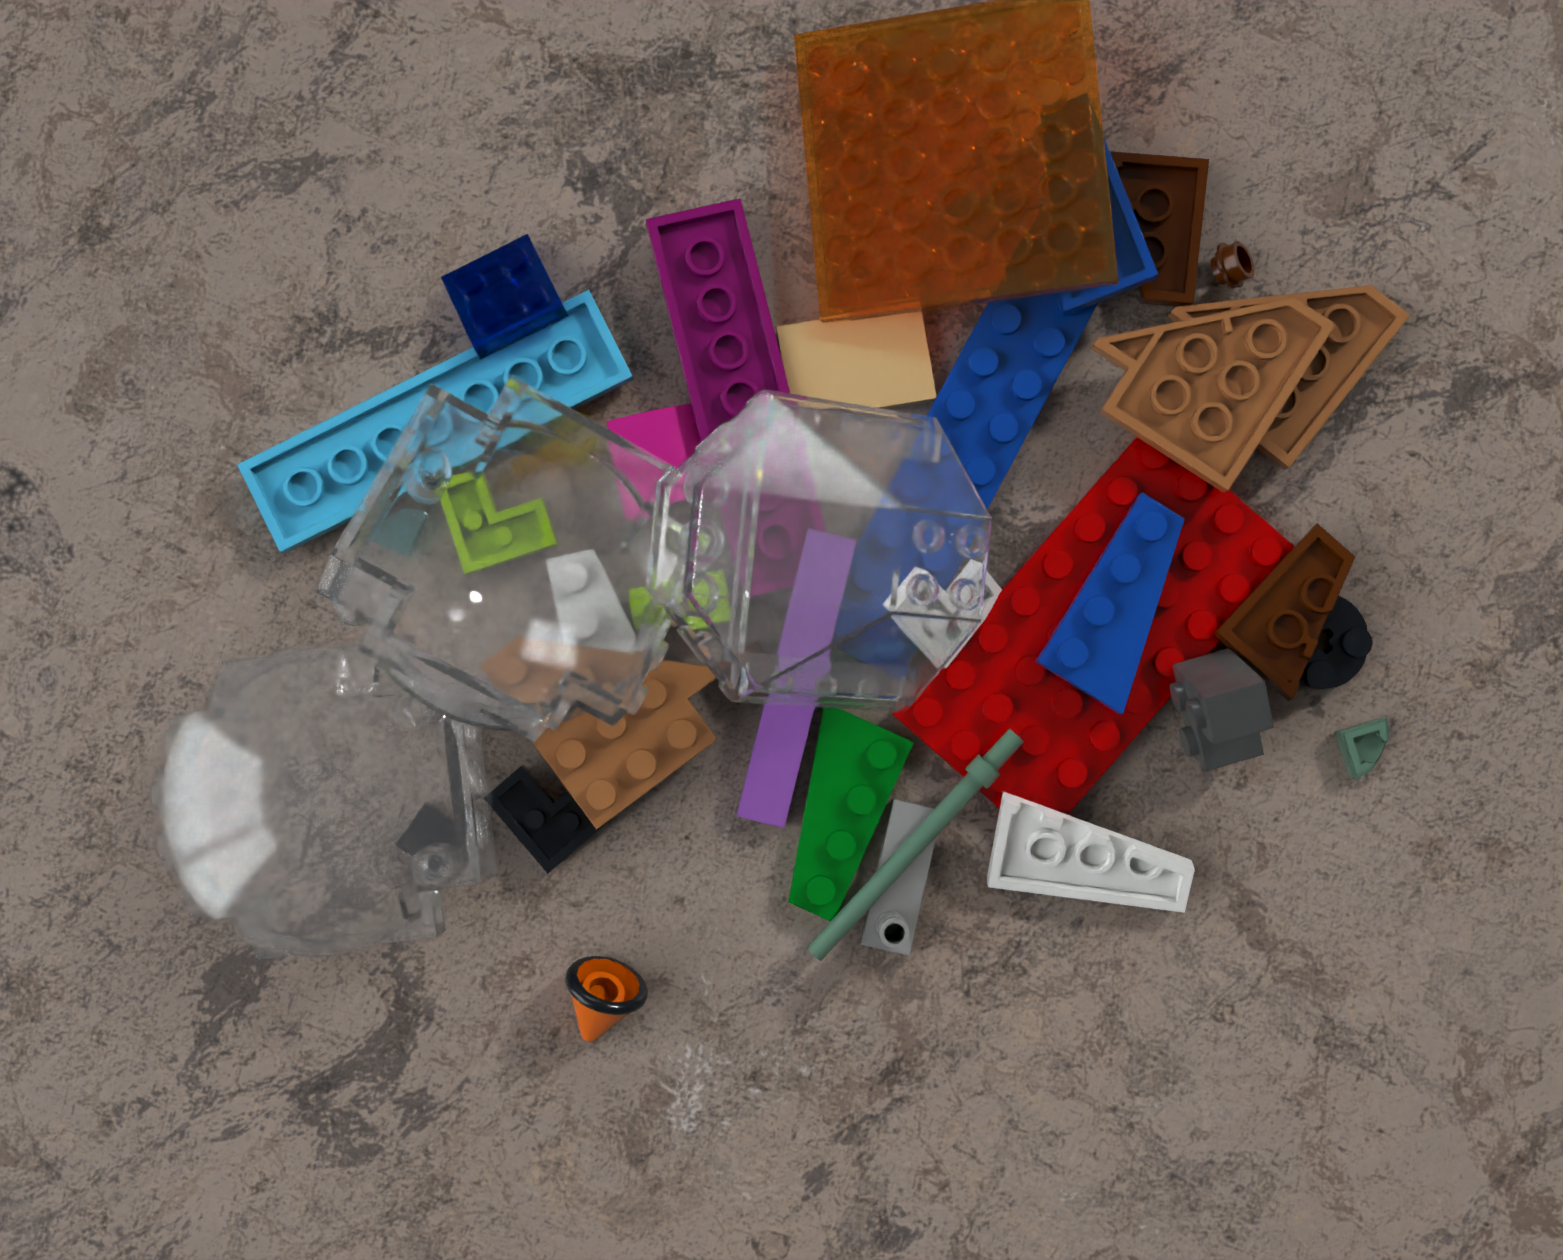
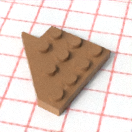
[1167,285,1410,470]
[1090,297,1336,493]
[478,639,722,830]

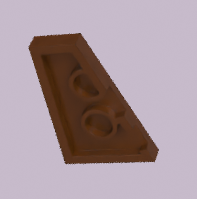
[1110,151,1209,307]
[1213,523,1355,701]

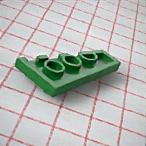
[788,702,914,922]

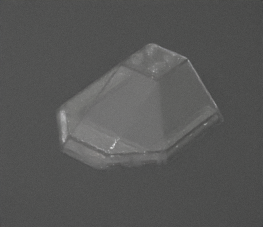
[646,389,992,712]

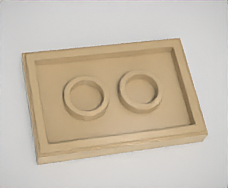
[776,303,937,424]

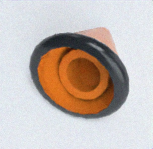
[565,956,648,1042]

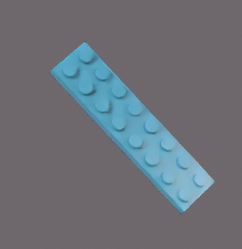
[237,290,634,554]

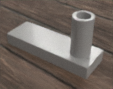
[860,799,936,956]

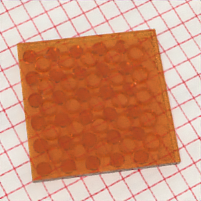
[794,0,1119,323]

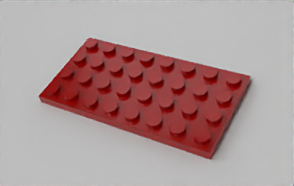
[892,437,1294,815]

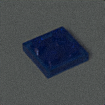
[441,234,569,360]

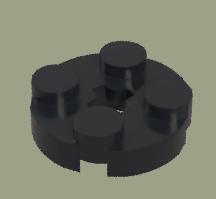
[1299,596,1373,690]

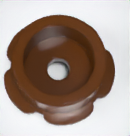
[1211,241,1254,288]

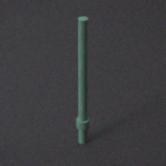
[807,728,1024,961]

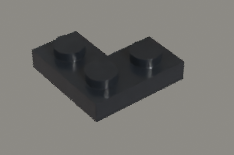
[484,765,615,874]

